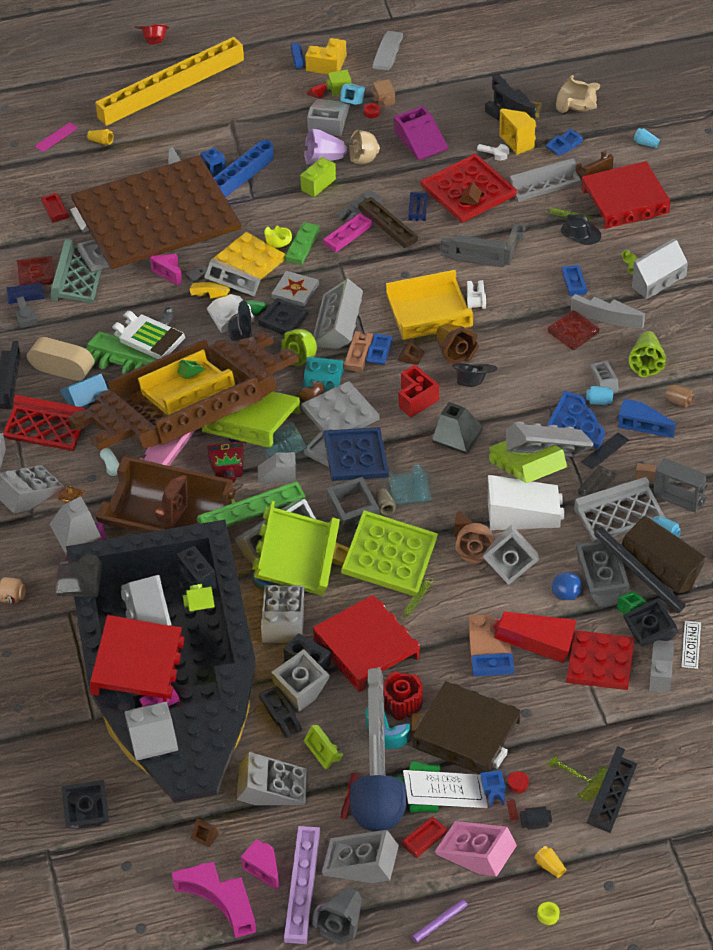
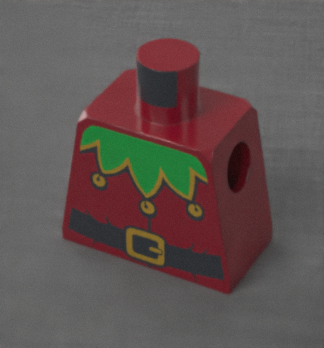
[207,441,244,483]

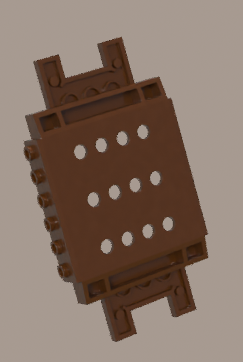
[68,331,299,451]

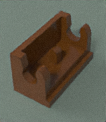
[576,151,614,180]

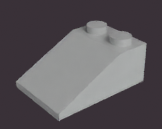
[322,830,399,883]

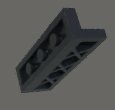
[0,341,21,409]
[586,746,638,833]

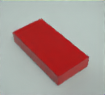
[41,193,69,223]
[401,816,447,858]

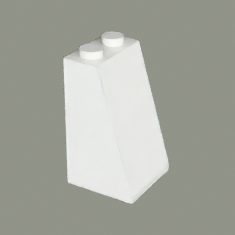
[488,475,564,530]

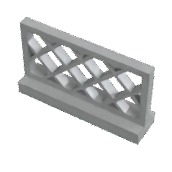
[574,477,665,542]

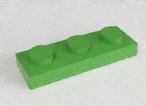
[285,222,320,265]

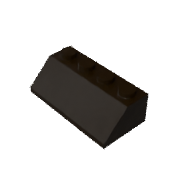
[621,516,707,593]

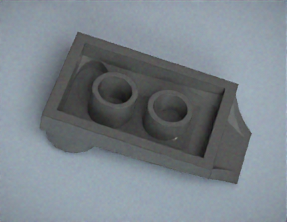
[576,541,629,608]

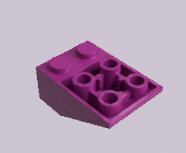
[394,105,448,161]

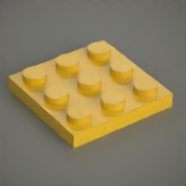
[213,232,286,279]

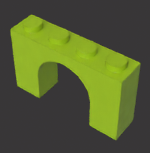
[489,441,567,483]

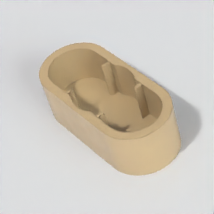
[27,337,94,381]

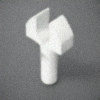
[477,144,509,161]

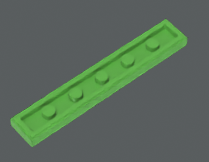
[197,481,306,527]

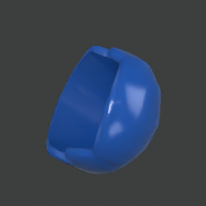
[552,572,583,600]

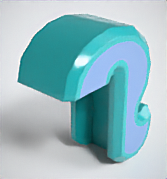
[365,707,410,750]

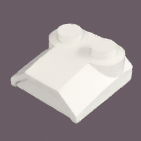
[207,294,254,333]

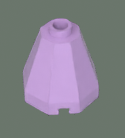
[304,129,347,165]

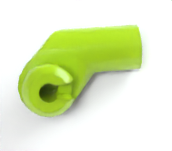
[621,250,638,274]

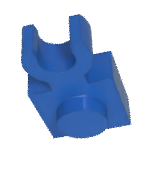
[480,770,505,807]

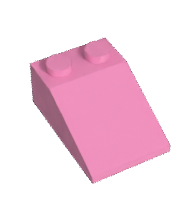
[435,821,517,876]

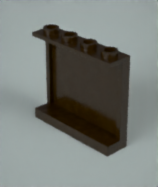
[413,681,521,775]

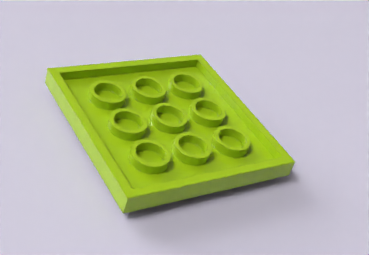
[341,510,438,597]

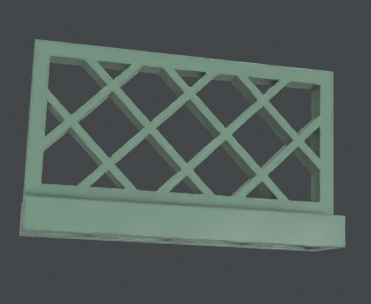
[51,239,102,304]

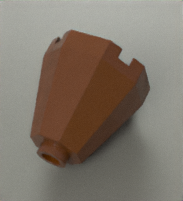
[436,324,479,364]

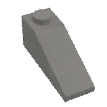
[204,258,261,296]
[649,640,674,693]

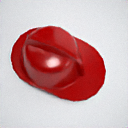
[134,24,169,45]

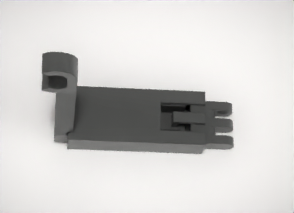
[440,224,526,267]

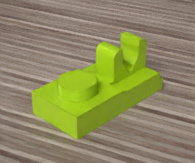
[303,725,343,769]

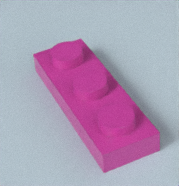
[323,213,372,253]

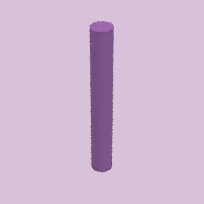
[411,899,468,943]

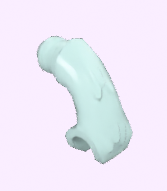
[100,448,120,476]

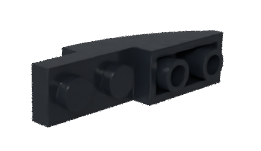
[492,73,536,120]

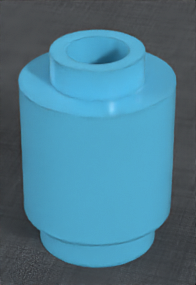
[586,386,613,406]
[653,516,681,537]

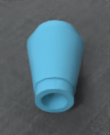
[633,128,660,149]

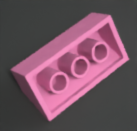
[140,431,194,466]

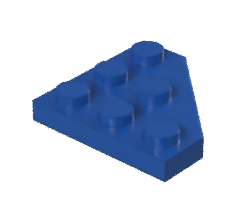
[547,391,605,450]

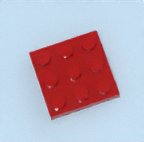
[567,630,635,690]

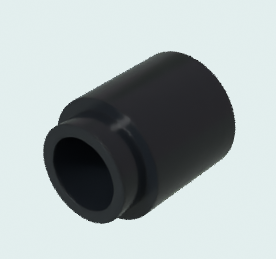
[520,806,552,830]

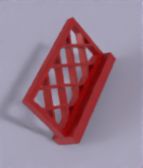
[3,395,86,451]

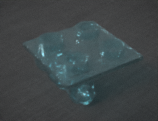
[263,422,307,458]
[389,465,432,505]

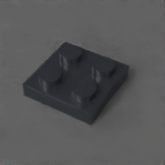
[258,298,308,335]

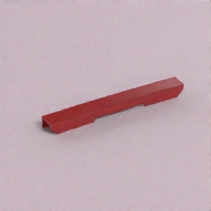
[340,771,359,819]

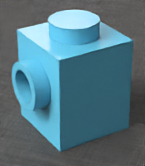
[340,83,365,105]

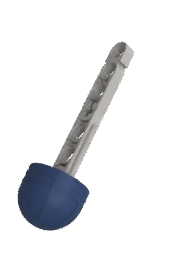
[350,667,406,832]

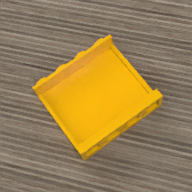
[386,270,473,340]
[138,350,235,415]

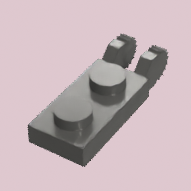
[338,190,382,222]

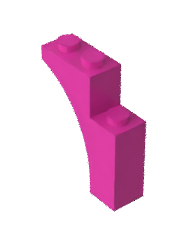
[171,862,256,938]

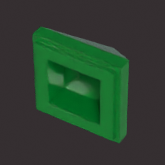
[247,300,267,316]

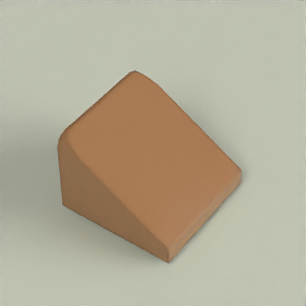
[635,463,656,481]

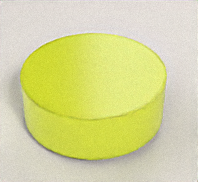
[537,902,560,925]

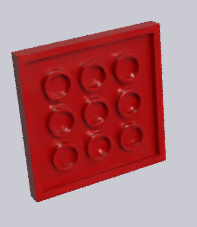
[420,153,517,223]

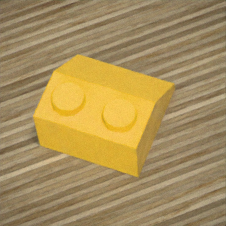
[499,109,536,155]

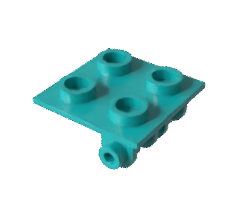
[302,357,344,393]

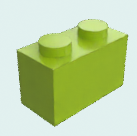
[300,157,336,197]

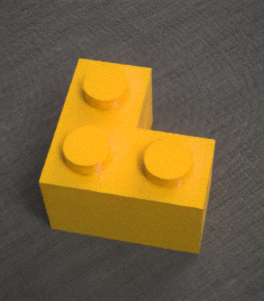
[305,38,347,75]

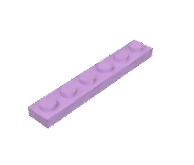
[284,826,320,944]

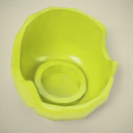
[264,226,292,248]

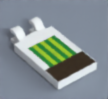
[112,311,185,359]

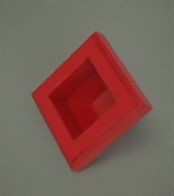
[307,83,327,99]

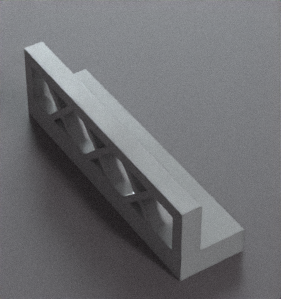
[510,158,581,202]

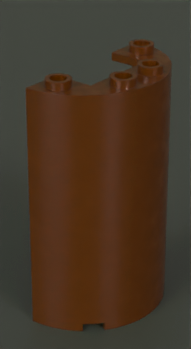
[96,455,236,533]

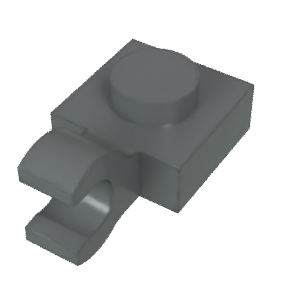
[15,296,38,328]

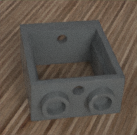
[653,458,708,513]
[326,477,380,533]

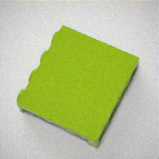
[202,391,300,448]
[252,501,340,596]

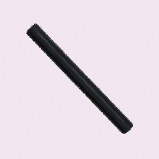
[594,527,686,613]

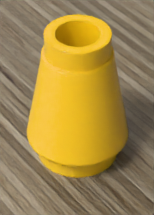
[87,129,114,146]
[534,846,566,878]

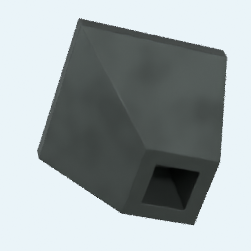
[432,402,483,454]

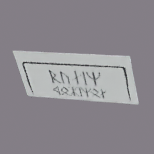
[403,770,488,808]

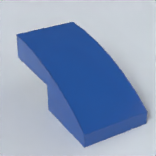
[546,129,583,155]
[366,333,393,365]

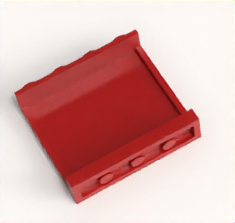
[581,161,670,229]
[313,595,420,692]
[90,615,185,702]

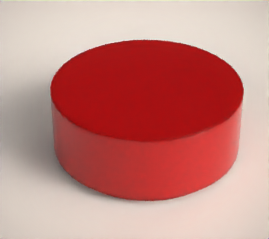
[363,103,380,119]
[508,771,529,793]

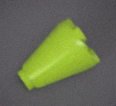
[629,331,666,378]

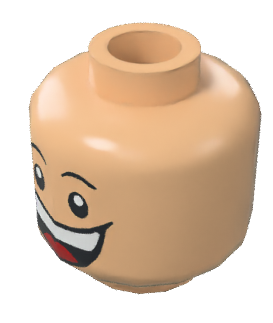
[0,577,26,604]

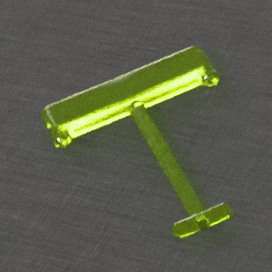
[549,755,608,802]

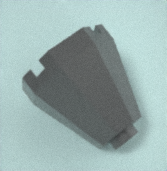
[313,888,362,944]

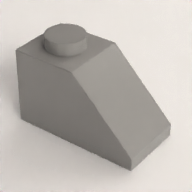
[258,452,296,483]

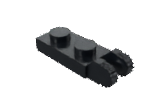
[259,686,302,738]

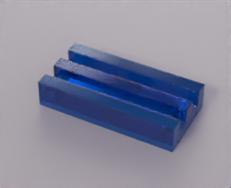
[408,192,428,221]

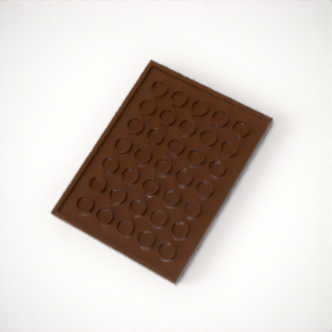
[71,155,242,270]

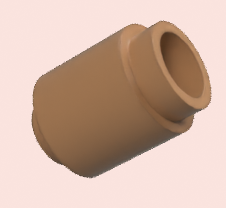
[665,385,695,408]

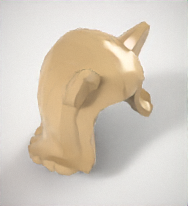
[556,75,600,113]

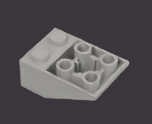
[307,99,350,136]
[0,465,64,513]
[261,585,305,643]
[237,752,307,806]

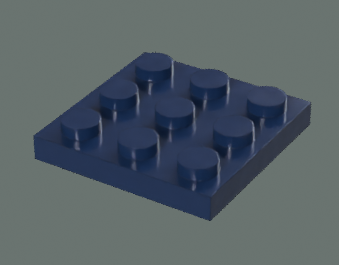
[323,427,389,481]

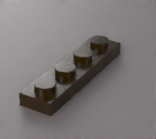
[358,197,418,248]

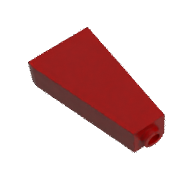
[493,611,576,663]

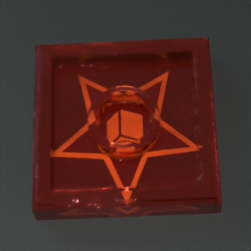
[17,255,55,288]
[548,310,599,351]

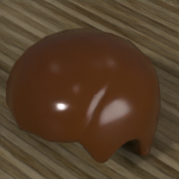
[295,380,324,403]

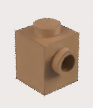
[372,79,395,108]

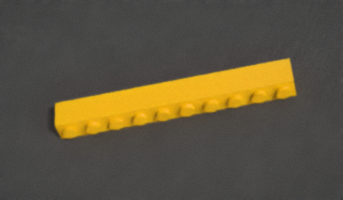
[95,37,244,126]

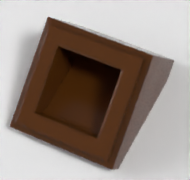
[398,342,424,365]

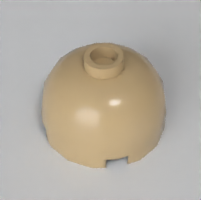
[349,130,380,165]

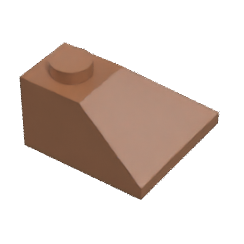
[468,614,511,662]

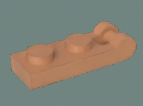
[344,331,374,372]

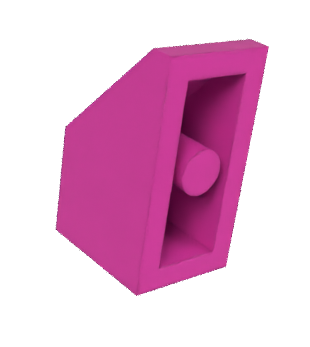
[241,839,279,890]

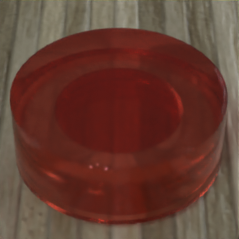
[506,799,519,821]

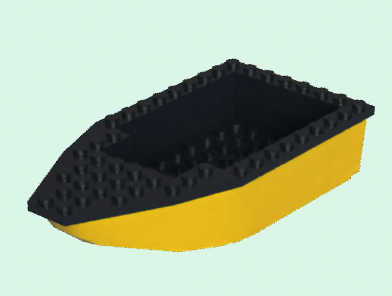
[66,519,256,802]

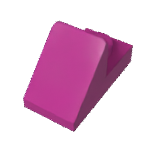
[150,254,182,286]

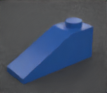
[618,399,676,438]

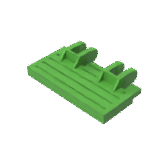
[86,332,158,374]

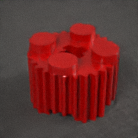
[383,671,423,720]

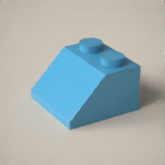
[60,374,108,408]

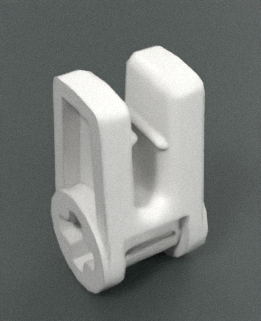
[467,280,486,309]

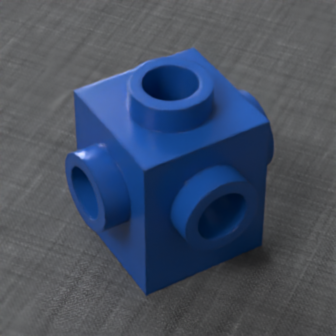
[200,147,226,176]

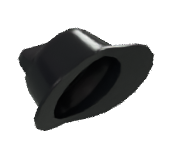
[561,214,601,245]
[228,300,252,341]
[453,363,498,387]

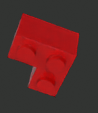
[398,365,439,418]

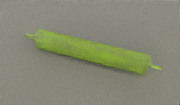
[545,208,595,222]
[401,578,433,619]

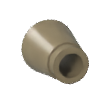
[377,489,396,516]

